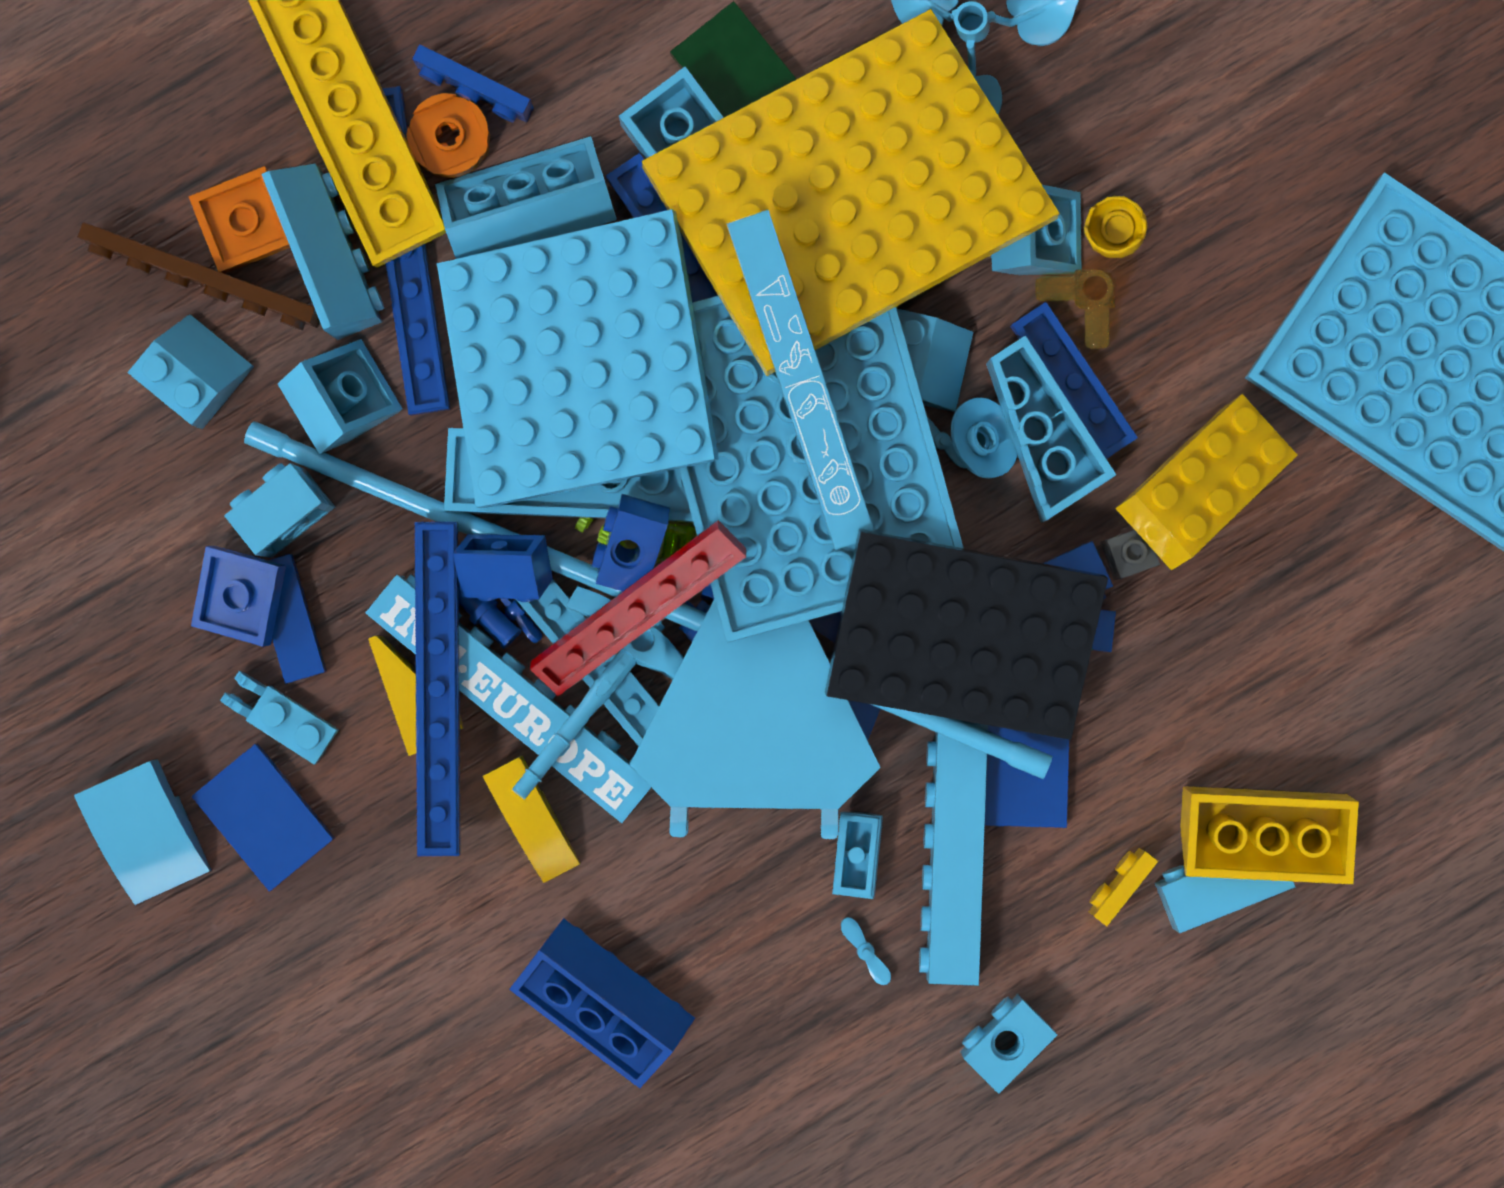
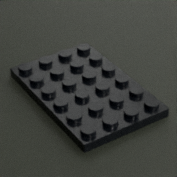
[825,529,1108,740]

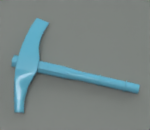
[512,586,684,800]

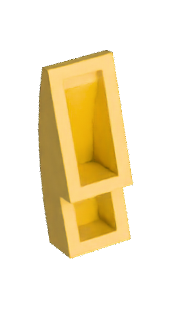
[482,755,581,883]

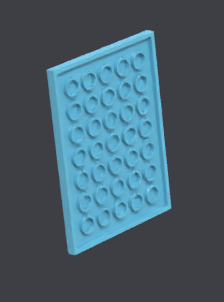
[1245,172,1504,551]
[679,296,964,643]

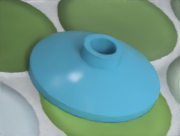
[951,398,1017,479]

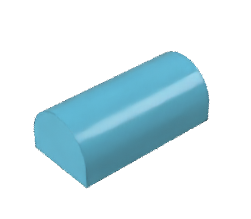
[832,811,883,899]

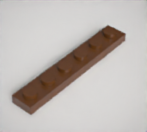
[77,222,320,331]

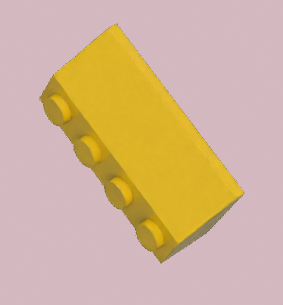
[1180,786,1359,884]

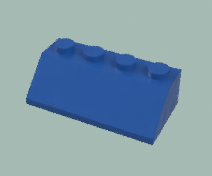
[509,918,695,1088]

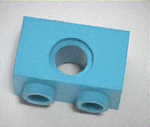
[960,994,1057,1094]

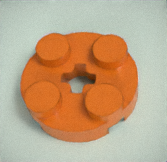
[407,93,490,178]

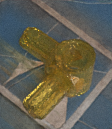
[1035,268,1117,349]

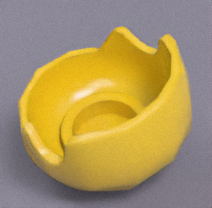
[1083,196,1148,258]

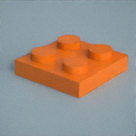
[188,166,290,274]

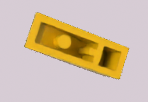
[368,636,464,756]

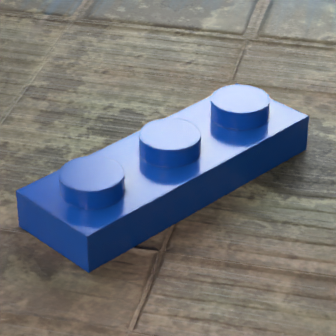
[412,44,534,123]

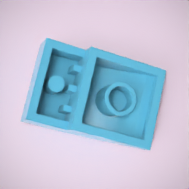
[74,759,212,905]

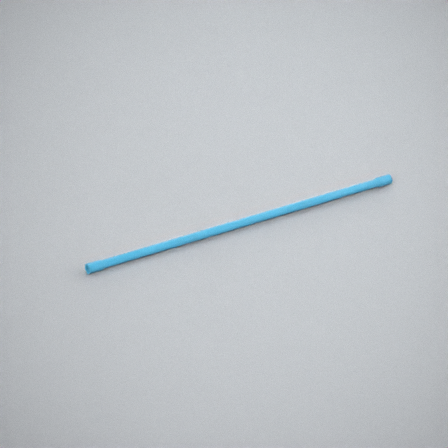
[244,421,1053,779]

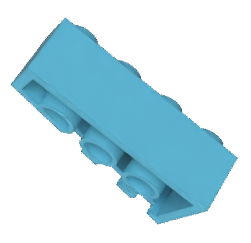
[986,335,1116,523]

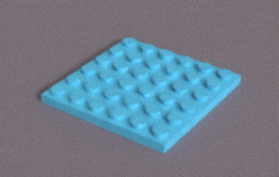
[437,209,719,508]

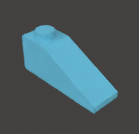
[1155,865,1295,933]

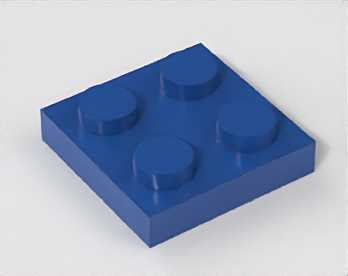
[191,546,286,647]

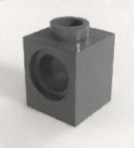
[1100,530,1160,580]

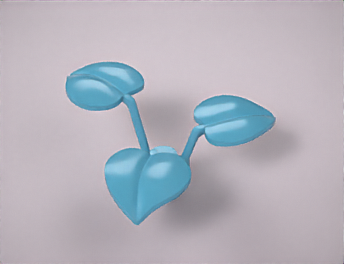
[891,0,1079,114]

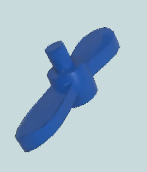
[500,599,542,643]

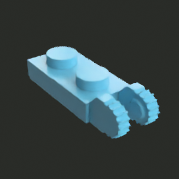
[220,671,339,765]

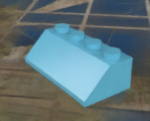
[435,136,617,259]
[261,163,385,340]

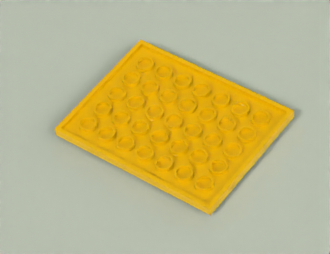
[642,9,1060,377]

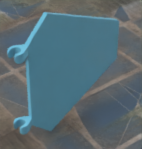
[630,598,881,839]

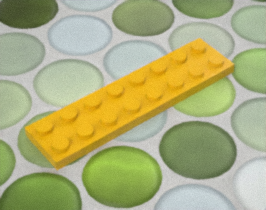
[248,0,446,268]

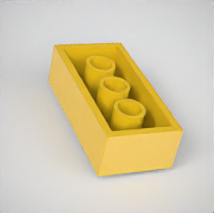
[1115,394,1298,570]

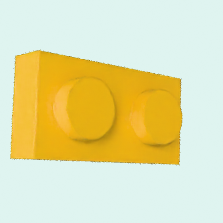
[1088,848,1158,927]

